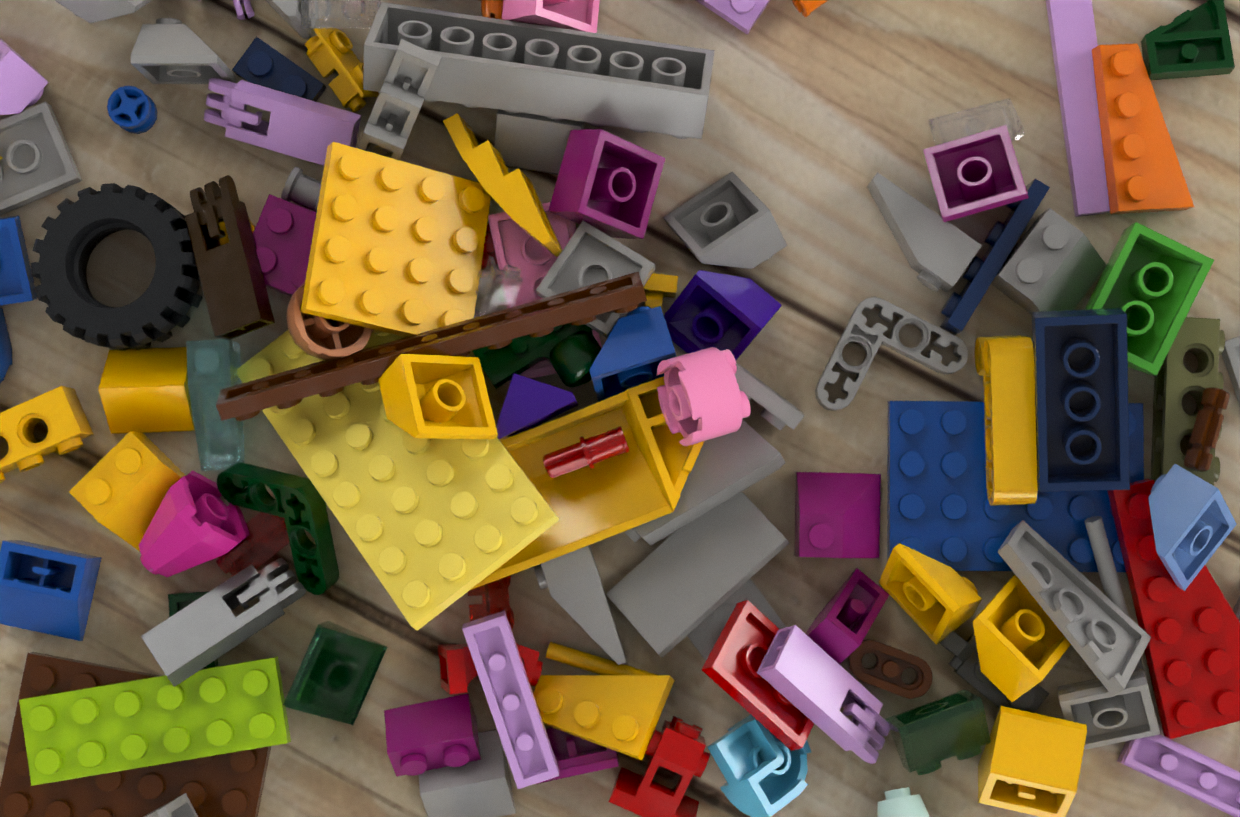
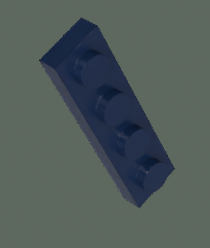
[940,178,1050,335]

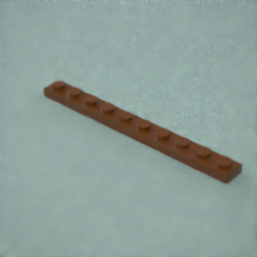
[216,272,647,421]

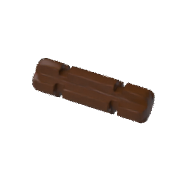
[1184,387,1230,472]

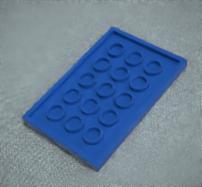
[887,401,1144,572]

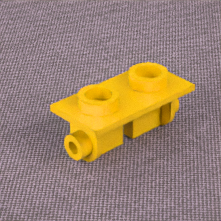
[305,27,379,112]

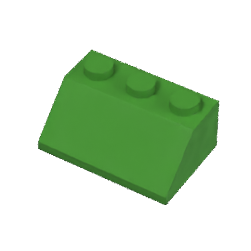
[1084,222,1214,376]

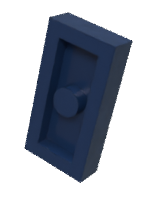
[232,36,326,102]

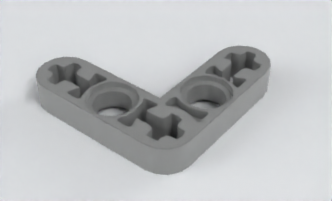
[815,297,969,411]

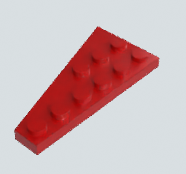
[1107,479,1240,739]

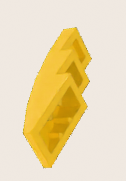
[443,113,563,257]

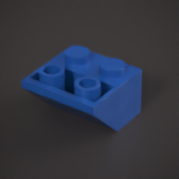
[0,540,102,641]

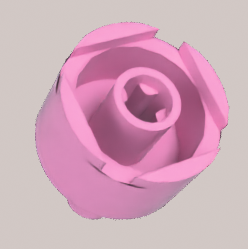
[657,347,751,446]

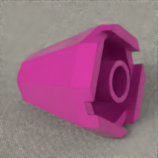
[139,471,250,577]

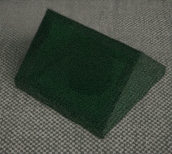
[283,621,387,725]

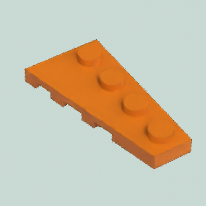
[1092,44,1194,214]

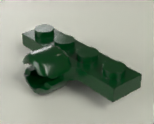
[471,323,601,389]

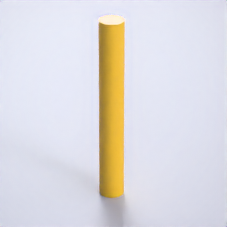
[545,642,657,675]

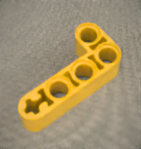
[974,335,1038,506]

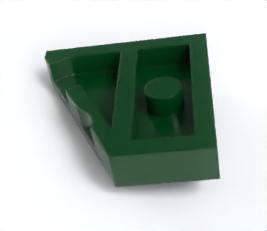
[1141,0,1235,80]

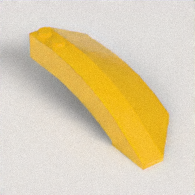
[469,376,704,591]

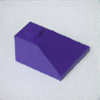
[664,270,782,361]

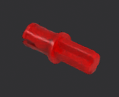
[543,426,630,478]

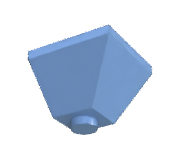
[1148,464,1237,591]

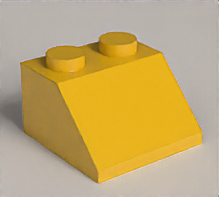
[69,431,186,551]
[972,574,1071,702]

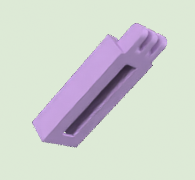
[204,78,362,166]
[757,625,891,764]

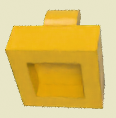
[643,273,678,309]

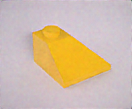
[378,354,498,439]
[878,543,982,645]

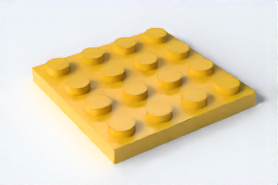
[300,142,491,337]

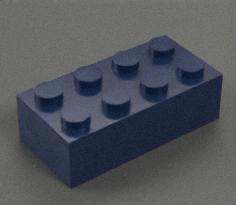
[1032,308,1130,492]

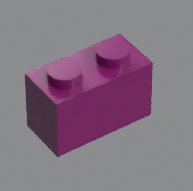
[384,693,481,777]

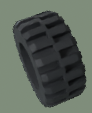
[31,183,202,351]

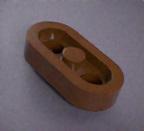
[848,639,933,699]

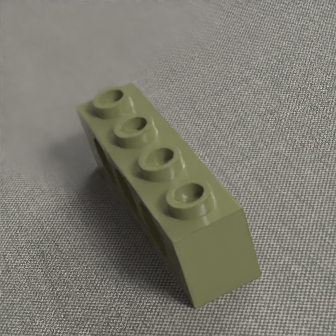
[1150,317,1225,486]

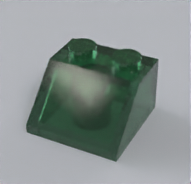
[886,689,991,775]

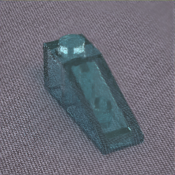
[186,339,245,471]

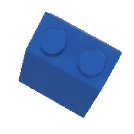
[589,306,676,402]

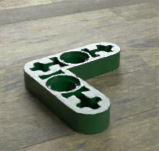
[216,462,339,595]

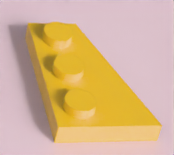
[533,675,675,761]

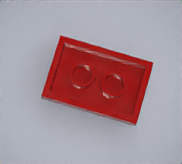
[701,600,814,751]

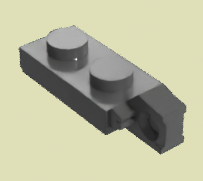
[940,631,1049,713]

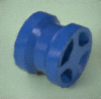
[107,86,158,134]

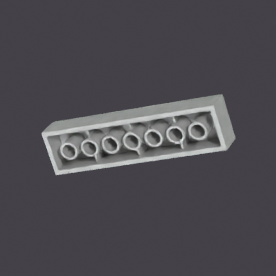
[363,2,715,139]

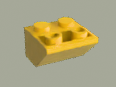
[978,706,1087,817]

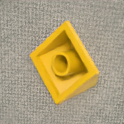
[98,347,197,434]

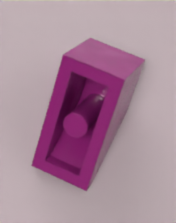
[806,568,889,665]

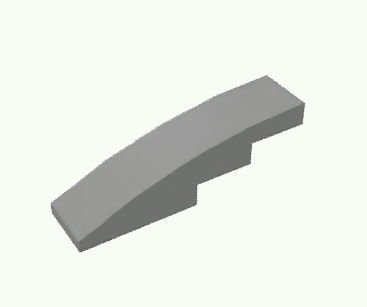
[357,39,442,160]

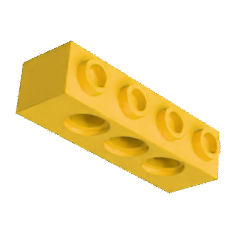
[0,386,94,483]

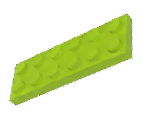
[19,656,291,786]

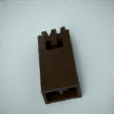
[185,175,275,340]

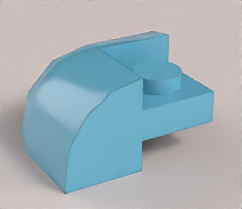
[707,715,811,817]

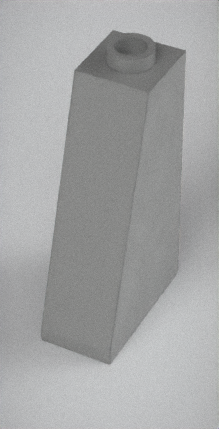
[624,419,785,546]

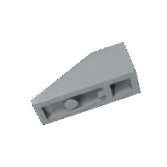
[867,172,982,292]
[534,545,627,665]

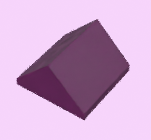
[923,125,1029,223]

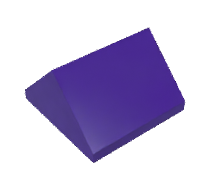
[496,373,578,441]

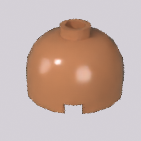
[286,281,375,360]

